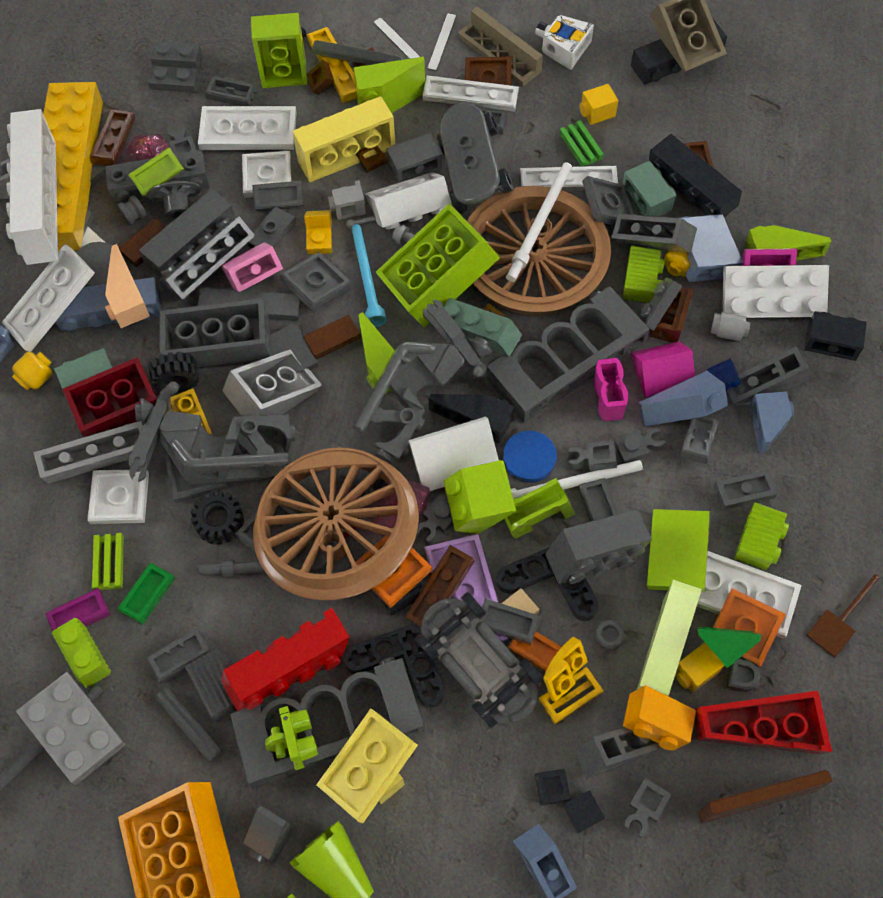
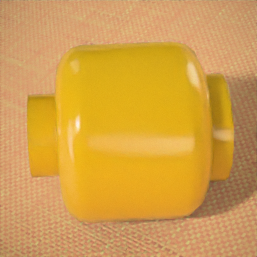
[12,352,53,390]

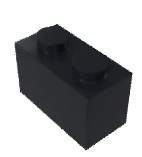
[804,311,867,361]

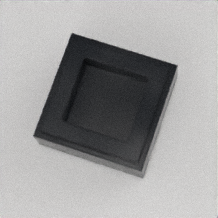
[534,769,571,806]
[563,790,605,834]

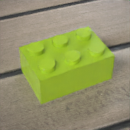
[251,13,308,88]

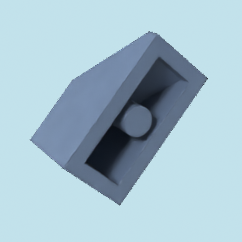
[749,392,794,454]
[513,824,577,898]

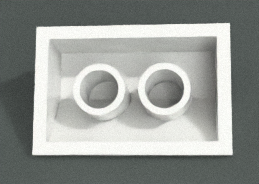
[365,172,452,229]

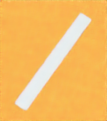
[428,13,456,70]
[374,18,420,59]

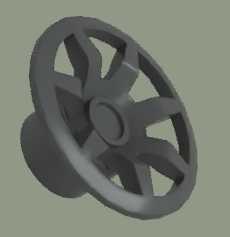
[147,181,201,218]

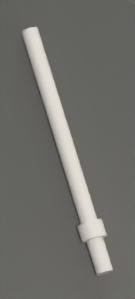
[506,162,572,282]
[511,460,643,499]

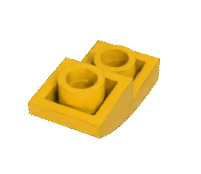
[171,389,213,435]
[543,637,588,702]

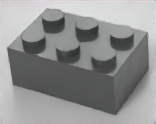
[545,509,652,584]

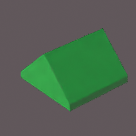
[697,626,761,668]

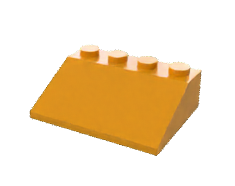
[118,782,240,898]

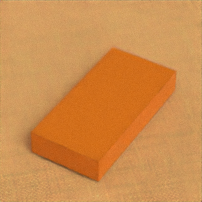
[508,631,562,672]

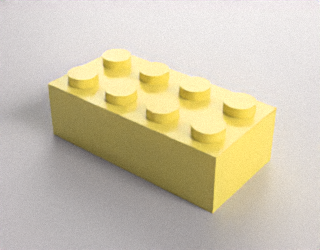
[292,96,395,183]

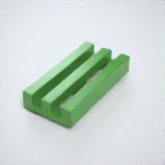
[559,120,604,167]

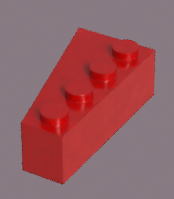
[221,608,350,712]
[694,690,832,754]

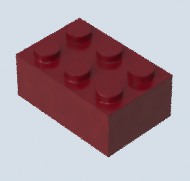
[63,357,158,437]

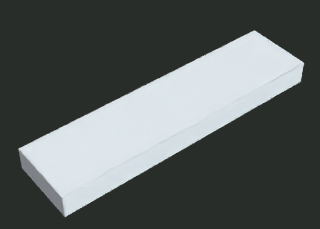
[423,76,519,112]
[520,166,618,192]

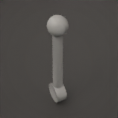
[346,216,376,229]

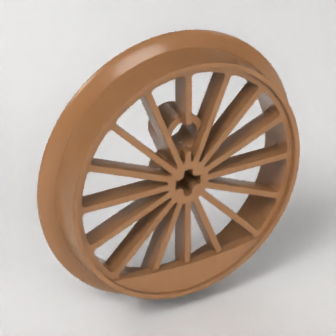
[467,186,611,316]
[253,448,419,600]

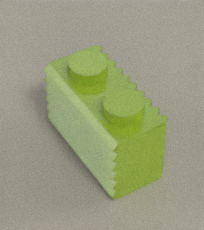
[622,245,665,303]
[734,502,789,570]
[52,618,111,688]

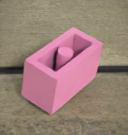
[221,242,283,292]

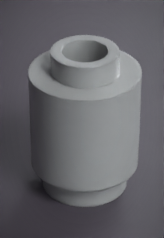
[710,312,750,342]

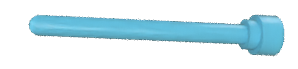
[352,224,387,327]

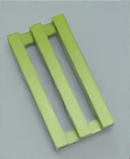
[92,533,124,590]

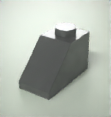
[244,805,294,864]

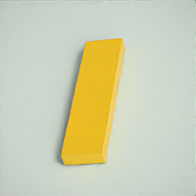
[307,27,357,103]

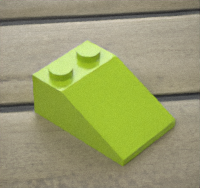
[354,56,425,113]

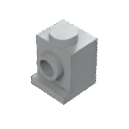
[328,180,366,220]

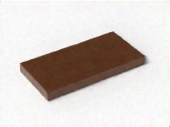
[698,770,833,824]

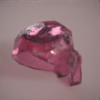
[126,134,171,161]

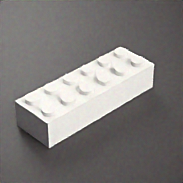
[6,109,58,265]

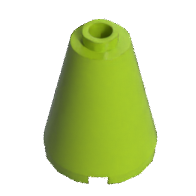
[290,820,374,898]

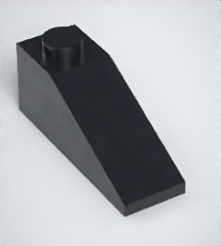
[428,394,515,444]

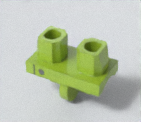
[265,706,318,770]

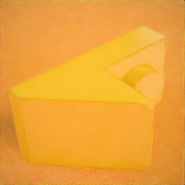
[304,210,332,255]

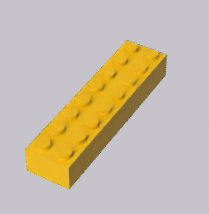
[43,82,103,251]

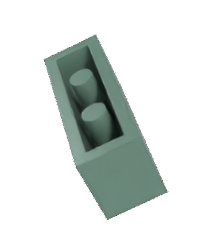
[444,298,522,357]

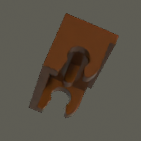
[650,287,694,343]

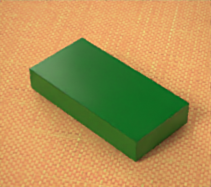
[118,562,175,625]

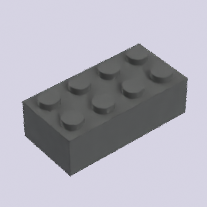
[160,298,271,368]

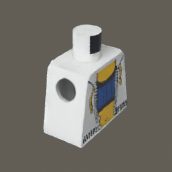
[535,15,594,70]

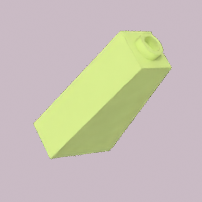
[637,580,702,696]

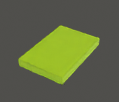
[647,509,710,592]

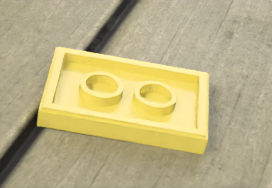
[317,709,418,823]

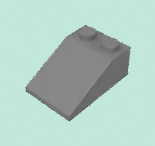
[222,349,322,416]

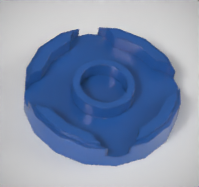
[503,431,557,483]

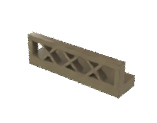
[458,6,543,87]

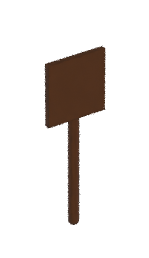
[806,574,879,658]

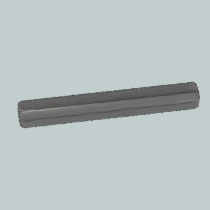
[313,40,402,65]

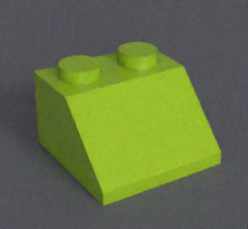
[444,460,516,534]

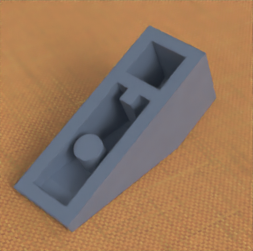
[638,371,728,426]

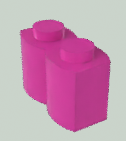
[593,358,628,421]

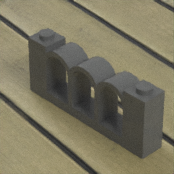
[486,287,650,423]
[230,658,424,789]

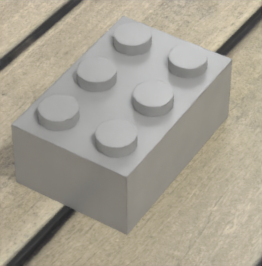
[16,672,126,785]

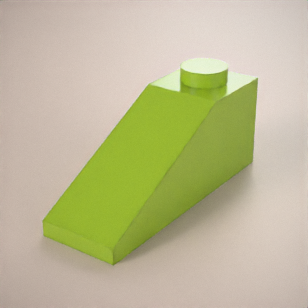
[744,225,832,261]
[358,312,395,394]

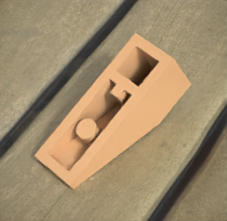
[105,244,150,328]

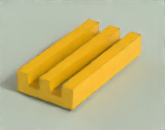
[538,667,603,725]

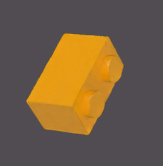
[623,685,696,751]

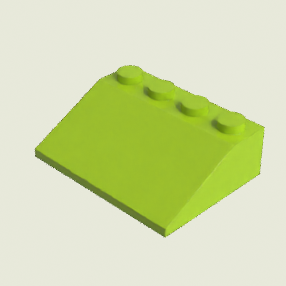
[376,203,500,328]

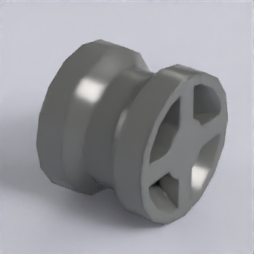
[116,195,147,226]

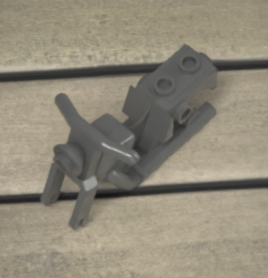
[352,300,492,461]
[129,382,295,484]

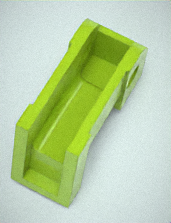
[504,478,576,539]

